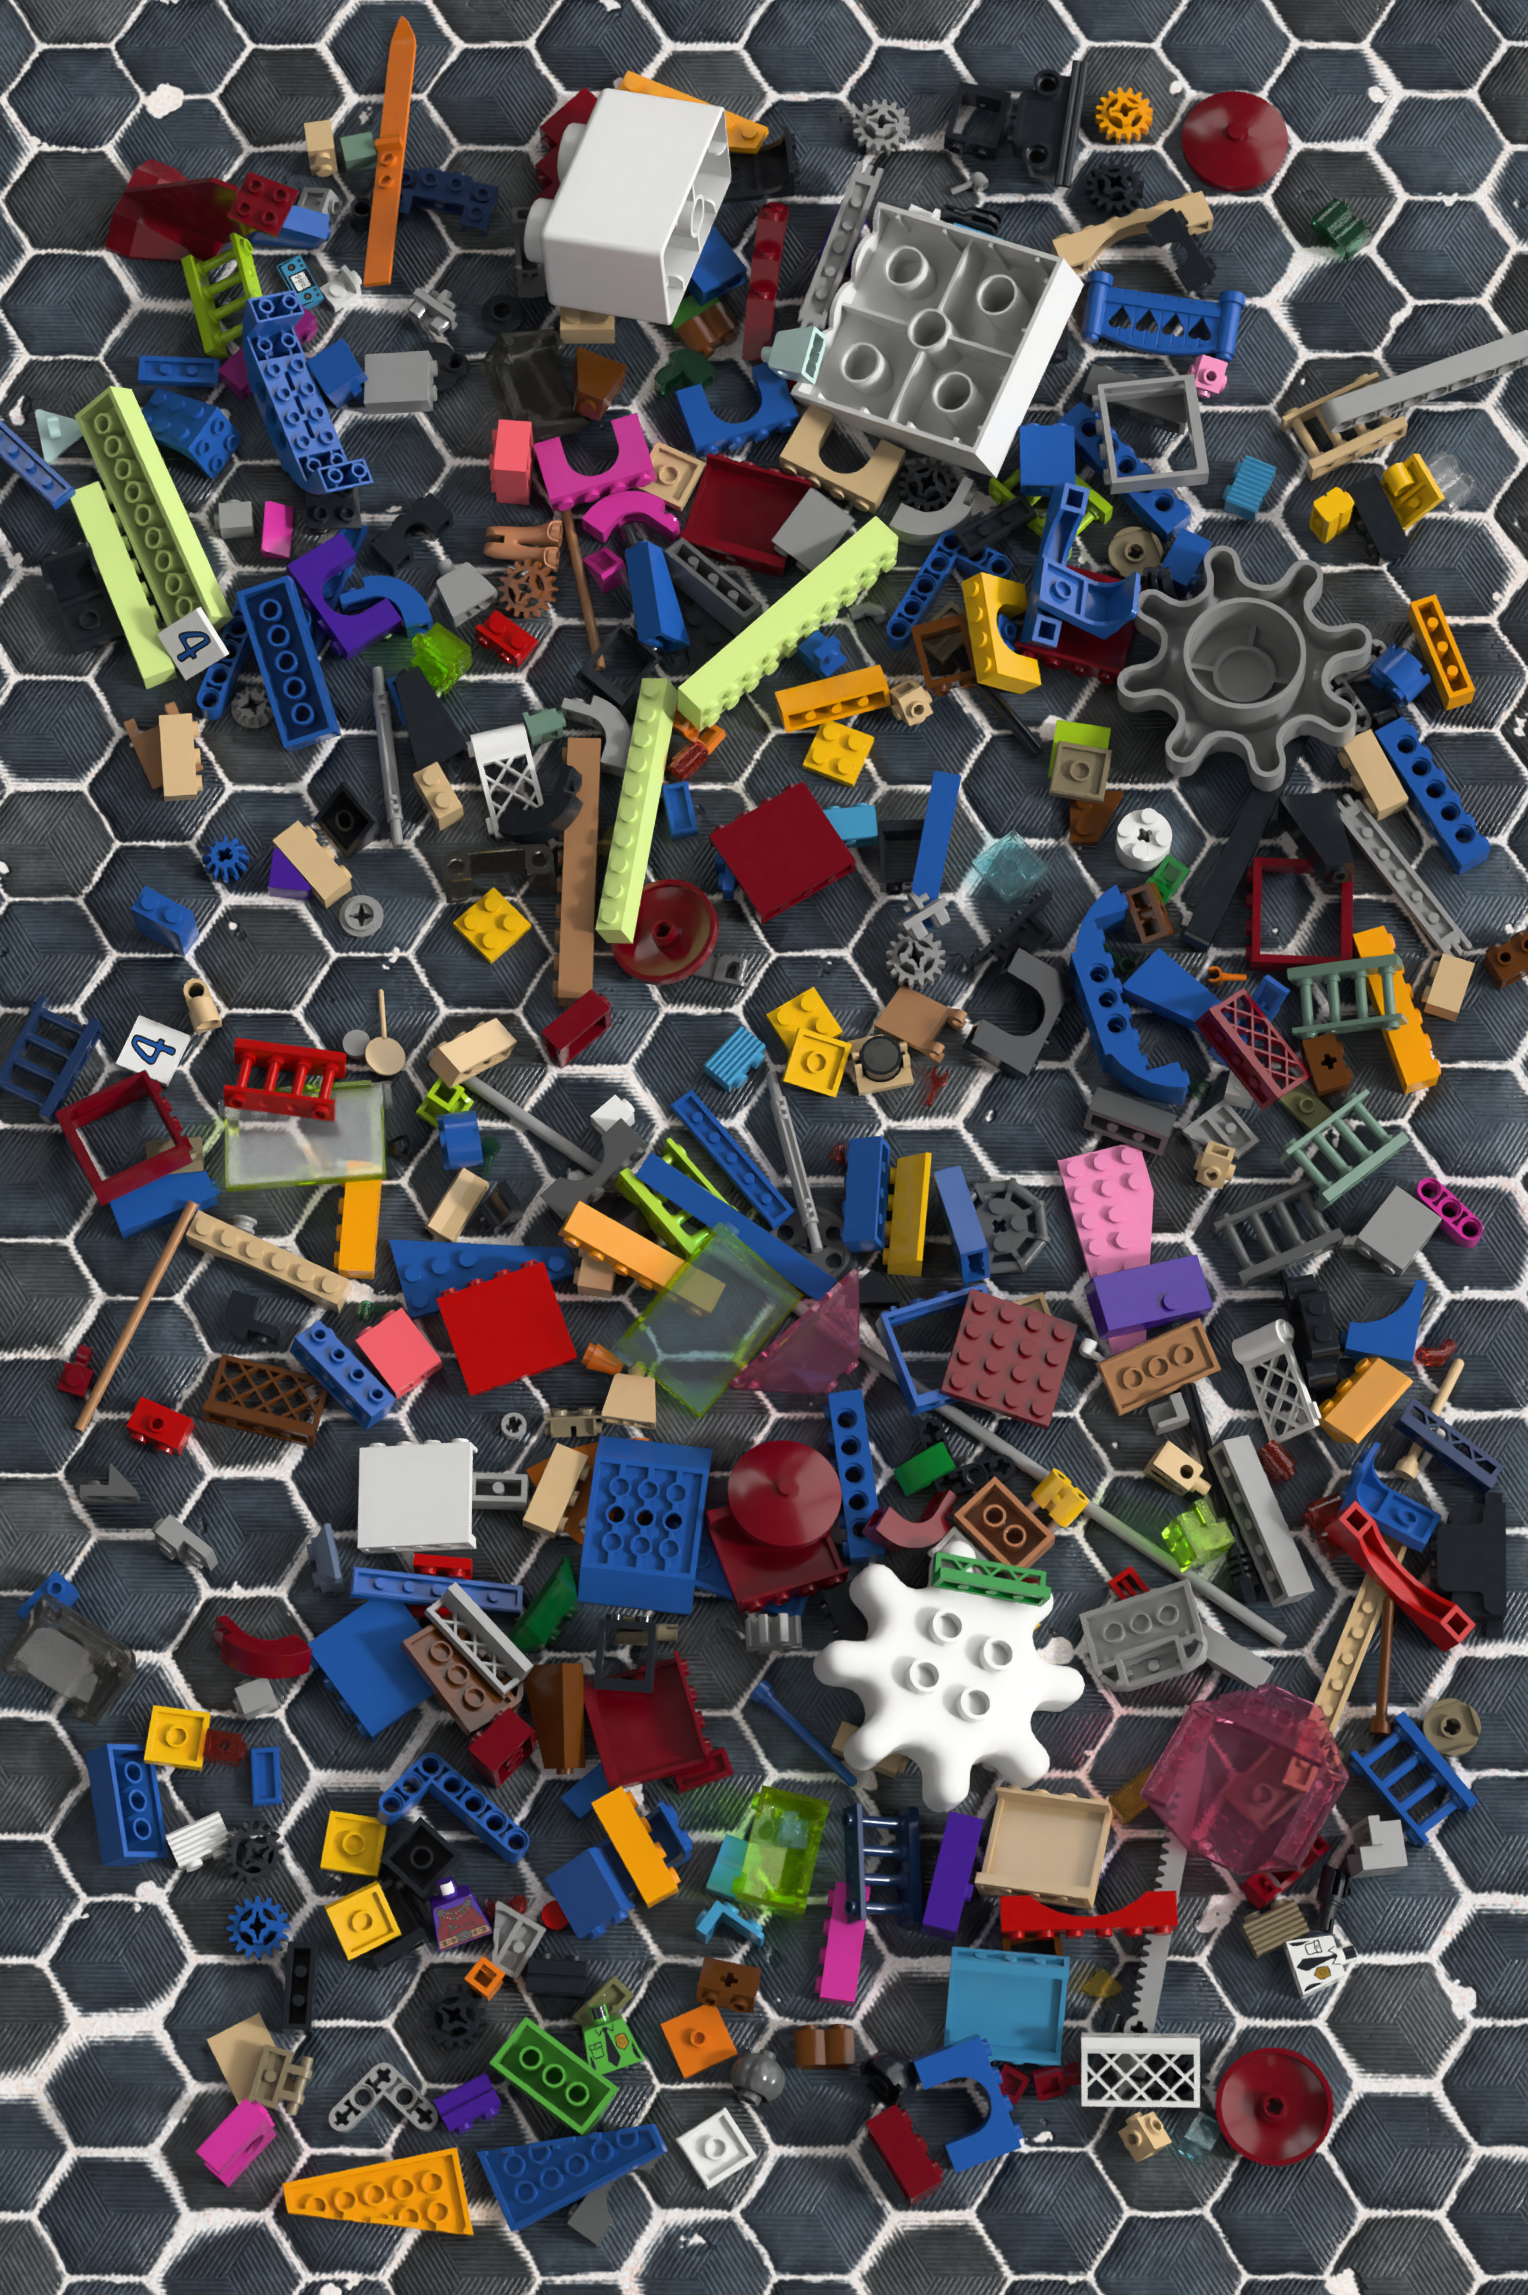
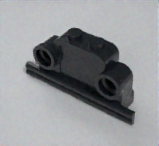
[1007,60,1089,188]
[1278,1269,1341,1402]
[1429,1493,1507,1640]

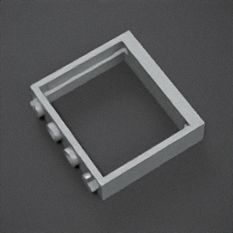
[1092,374,1209,495]

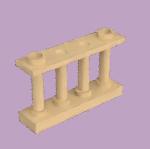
[1280,372,1408,481]

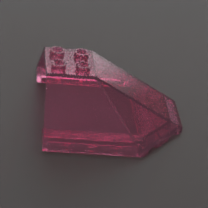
[729,1267,861,1395]
[1140,1683,1349,1876]

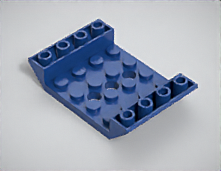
[578,1435,713,1616]

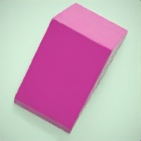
[582,547,627,594]

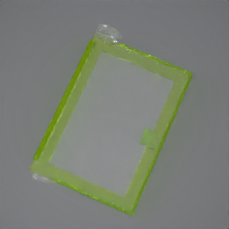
[218,1080,393,1192]

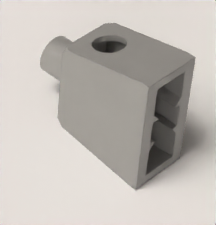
[436,558,498,628]

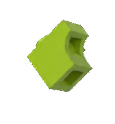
[415,1077,474,1129]

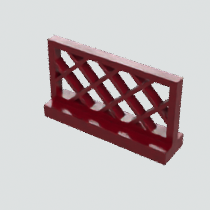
[1194,988,1312,1111]

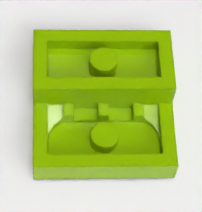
[1048,720,1111,779]

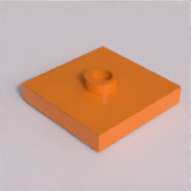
[660,2005,738,2079]

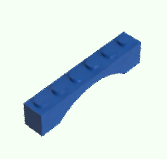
[1020,482,1090,650]

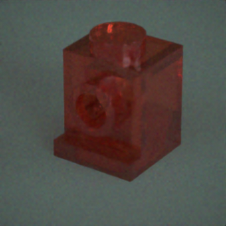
[202,1728,248,1767]

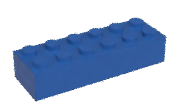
[236,575,342,752]

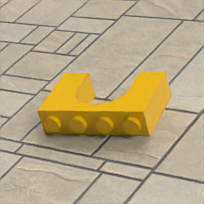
[961,572,1041,694]

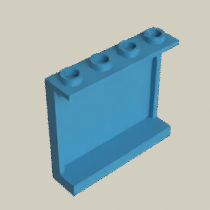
[944,1946,1070,2067]

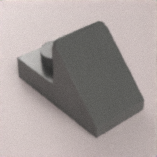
[79,1463,140,1503]

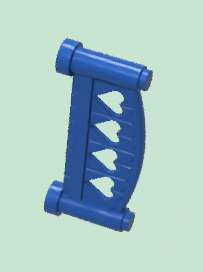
[1081,271,1246,363]

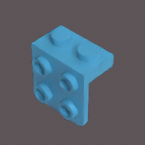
[695,1900,764,1948]

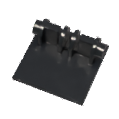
[305,487,362,536]

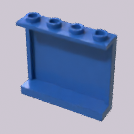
[307,1599,435,1742]

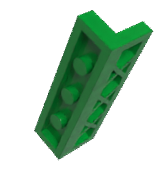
[931,1552,1051,1607]

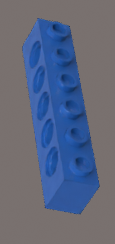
[1057,401,1191,544]
[1374,716,1490,875]
[823,1389,885,1565]

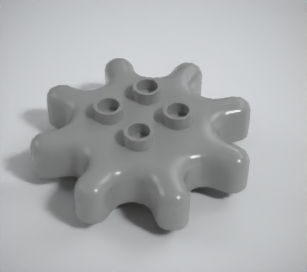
[1117,546,1372,792]

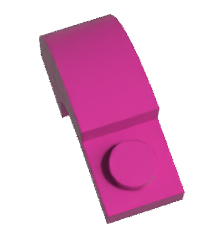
[582,491,680,544]

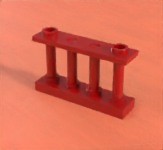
[223,1038,347,1122]

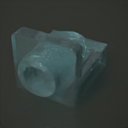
[777,1810,809,1849]
[1177,2111,1221,2165]

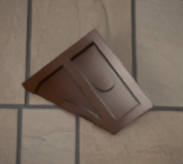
[1070,791,1123,846]

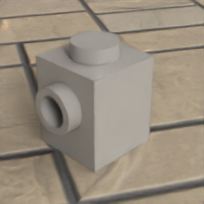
[214,500,254,539]
[232,1677,279,1720]

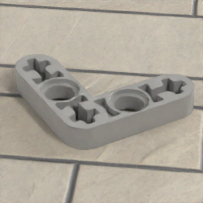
[1329,639,1387,736]
[328,2062,439,2134]

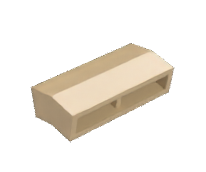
[424,1168,489,1243]

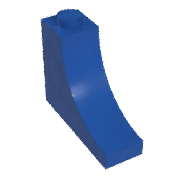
[1339,1279,1427,1369]

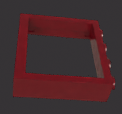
[1245,857,1353,972]
[54,1069,193,1206]

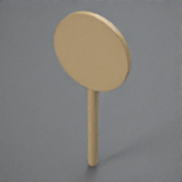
[365,989,405,1076]

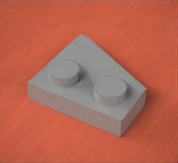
[1182,1099,1259,1160]
[492,1901,547,1980]

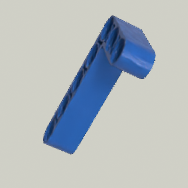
[886,530,1011,651]
[196,598,314,721]
[376,1752,530,1863]

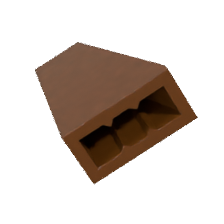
[524,1663,585,1775]

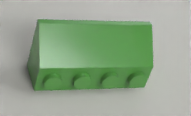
[489,2017,619,2136]

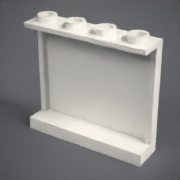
[358,1438,477,1554]

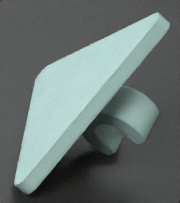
[35,409,83,464]

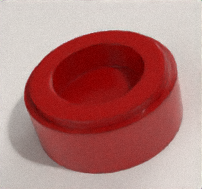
[542,1900,569,1931]

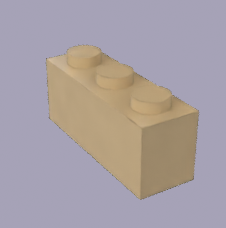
[159,713,203,802]
[1338,729,1409,821]
[272,821,352,909]
[429,1018,517,1089]
[523,1443,591,1539]

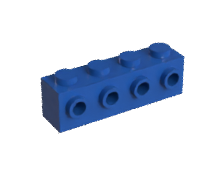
[840,1136,891,1253]
[289,1320,396,1431]

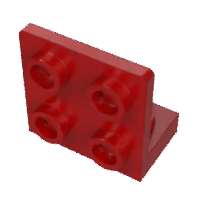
[410,1553,473,1619]

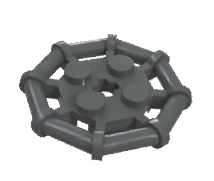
[952,1178,1051,1274]

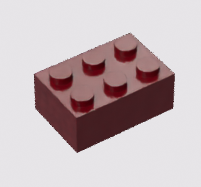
[468,1707,537,1789]
[865,2104,944,2207]

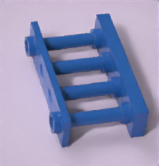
[1348,1711,1478,1848]

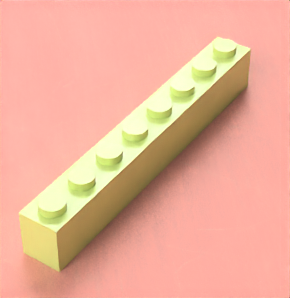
[70,481,177,689]

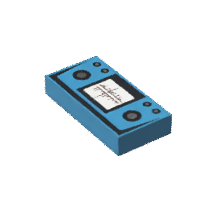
[276,255,325,310]

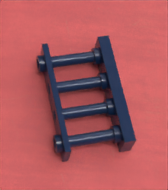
[0,995,104,1126]
[841,1803,923,1928]

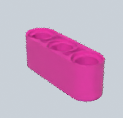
[1414,1177,1483,1248]

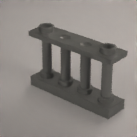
[1211,1179,1345,1290]

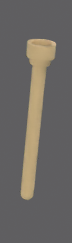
[1393,1358,1464,1481]

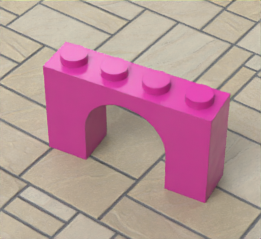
[533,413,657,512]
[196,2098,276,2187]

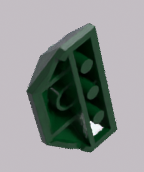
[507,1555,579,1654]

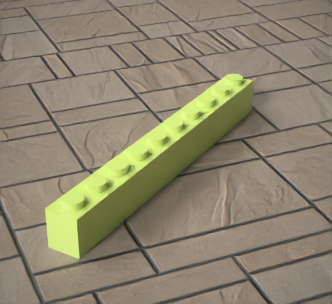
[596,678,678,943]

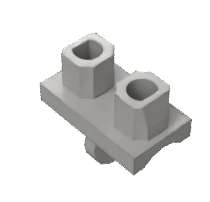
[408,288,457,336]
[896,892,950,941]

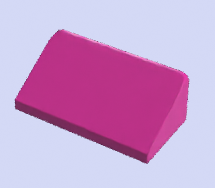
[261,501,294,559]

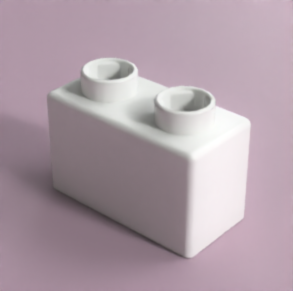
[524,88,731,325]

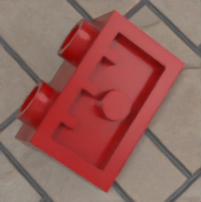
[475,610,539,668]

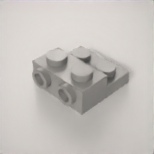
[151,1514,218,1571]

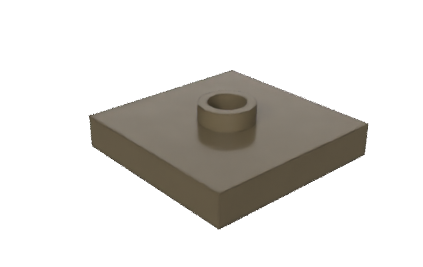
[1049,741,1112,804]

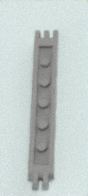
[797,161,883,331]
[1336,793,1473,957]

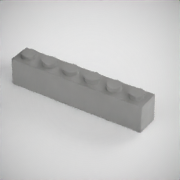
[1208,1435,1315,1608]

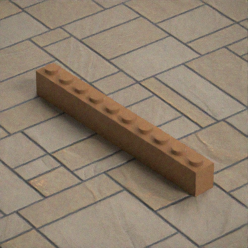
[553,738,602,1007]

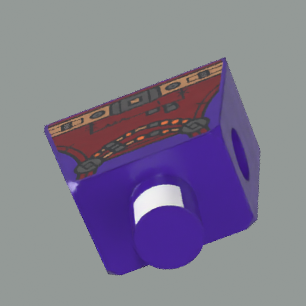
[429,1876,492,1952]

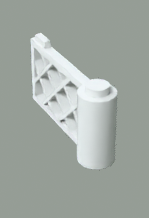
[466,723,544,840]
[1232,1319,1321,1445]

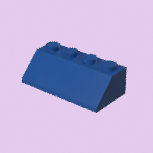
[85,1744,169,1866]

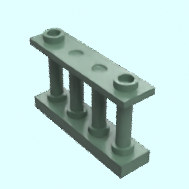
[1287,953,1408,1041]
[1278,1089,1410,1211]

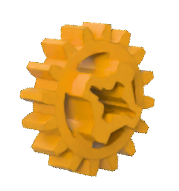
[1095,87,1153,145]

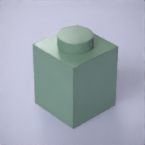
[340,132,378,173]

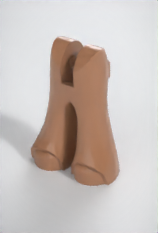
[484,520,563,572]

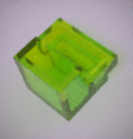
[410,622,473,695]
[1161,1498,1235,1573]

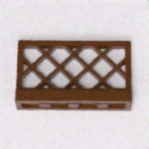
[203,1354,329,1448]

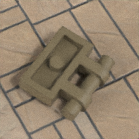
[248,2044,314,2116]

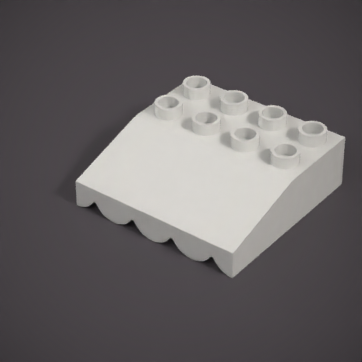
[790,202,1084,478]

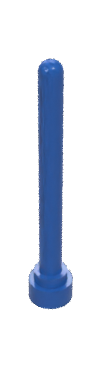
[749,1680,857,1787]

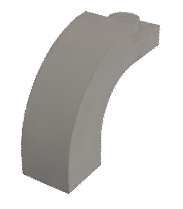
[889,476,976,546]
[561,696,631,778]

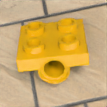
[1380,454,1445,530]

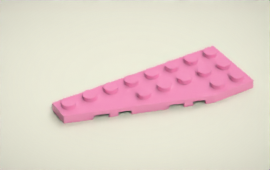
[1057,1144,1154,1356]

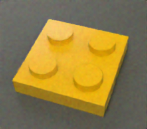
[803,721,874,788]
[453,887,532,964]
[766,987,843,1053]
[782,1027,852,1098]
[144,1705,211,1771]
[320,1811,387,1878]
[324,1881,402,1960]

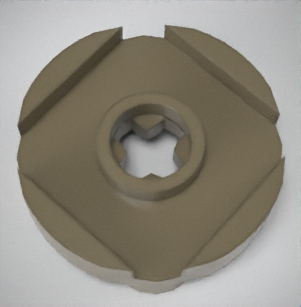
[1108,527,1163,580]
[1422,1698,1481,1757]

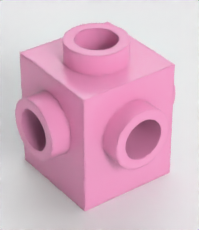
[1187,355,1228,399]

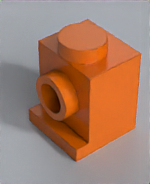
[464,1956,506,2002]

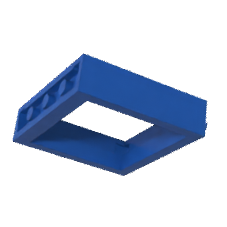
[875,1283,989,1416]

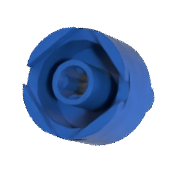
[1368,643,1431,707]
[437,1110,484,1170]

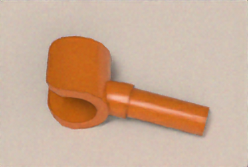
[1208,966,1246,987]

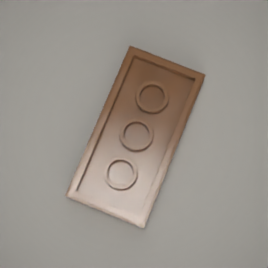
[1095,1317,1221,1416]

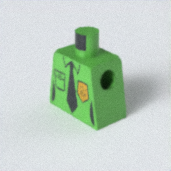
[581,2002,644,2075]

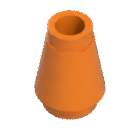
[581,1343,625,1375]

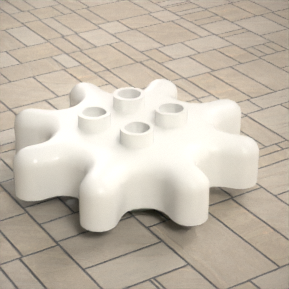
[813,1541,1085,1813]

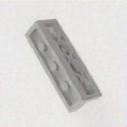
[424,1582,534,1697]

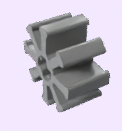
[745,1613,802,1655]

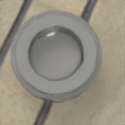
[343,1030,370,1059]

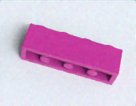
[815,1882,870,2007]

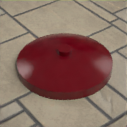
[1181,91,1288,192]
[611,879,719,985]
[726,1440,842,1551]
[1215,2047,1334,2167]

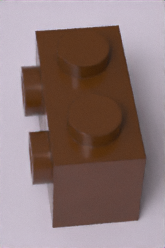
[1483,930,1528,990]

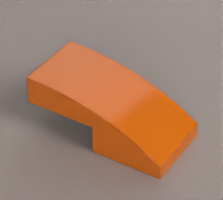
[672,703,726,755]

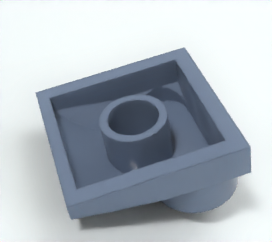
[306,1523,345,1594]

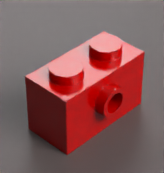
[126,1396,195,1456]

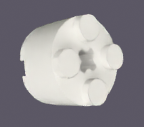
[1115,808,1172,872]

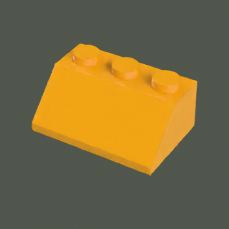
[1318,1357,1413,1444]

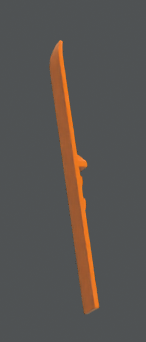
[363,16,416,287]

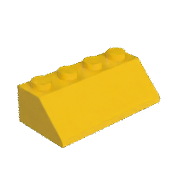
[883,1152,932,1277]

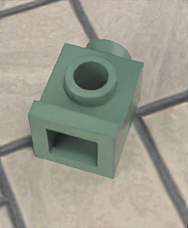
[522,708,566,747]

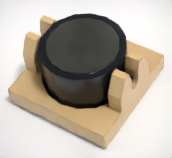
[847,1034,914,1096]

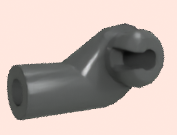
[848,602,889,624]

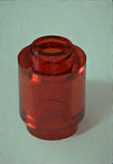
[668,741,709,781]
[1257,1439,1298,1483]

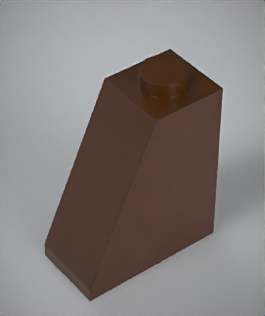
[572,346,627,421]

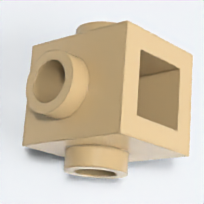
[889,678,933,726]
[1194,1140,1236,1189]
[1118,2111,1172,2163]

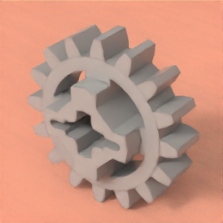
[853,99,910,156]
[886,933,946,990]

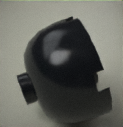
[860,2050,917,2108]

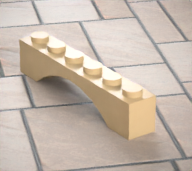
[1051,191,1213,275]
[186,1210,352,1314]

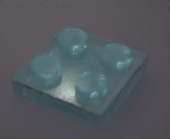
[971,829,1049,905]

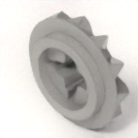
[231,686,274,728]
[339,895,384,939]

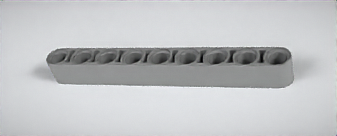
[1319,330,1528,434]

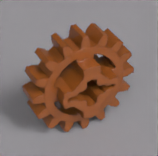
[498,559,558,619]

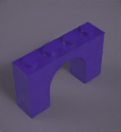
[285,533,402,661]

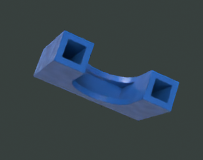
[675,363,798,459]
[911,2034,1024,2173]

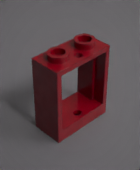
[541,988,612,1068]

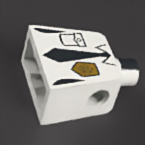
[1284,1936,1357,1999]

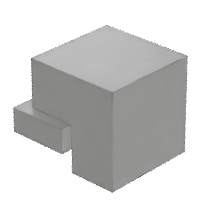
[1346,1815,1408,1879]

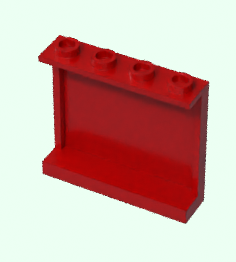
[436,1259,577,1397]

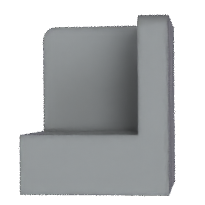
[1147,1392,1190,1436]

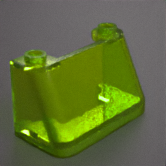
[731,1785,830,1921]

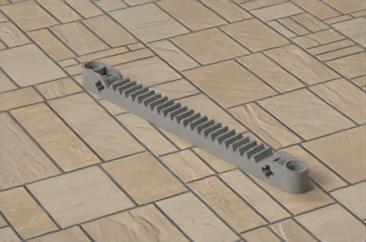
[1115,1705,1213,2078]

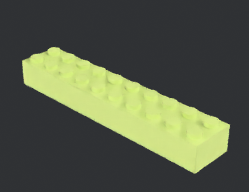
[75,386,233,632]
[677,516,899,731]

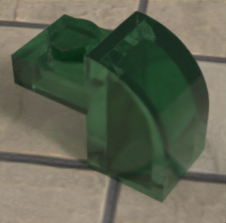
[654,349,717,396]

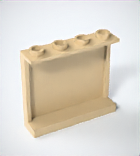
[975,1785,1113,1910]

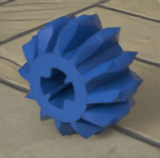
[202,835,250,884]

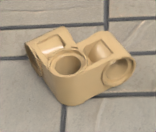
[183,978,222,1035]

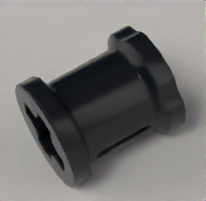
[1368,699,1405,731]

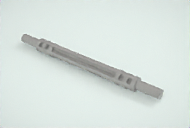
[372,666,404,848]
[766,1072,823,1253]

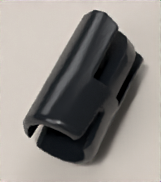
[1143,567,1177,600]

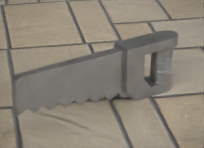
[690,955,749,989]

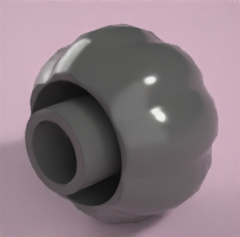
[730,2049,785,2106]

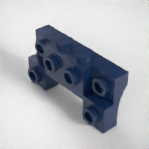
[398,167,499,237]

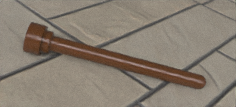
[1369,1596,1394,1735]

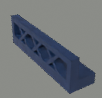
[1392,1398,1504,1494]

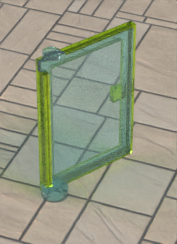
[609,1221,804,1418]

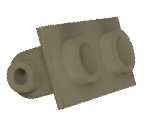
[544,1407,602,1438]

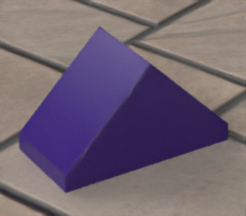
[268,847,313,900]

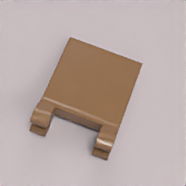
[123,701,204,791]
[874,985,967,1064]

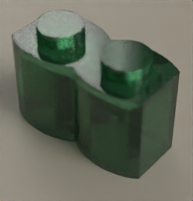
[1310,198,1372,261]

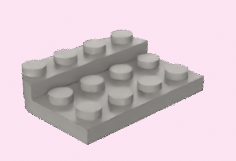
[1079,1579,1208,1692]

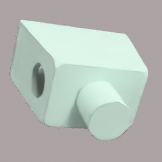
[761,326,828,385]

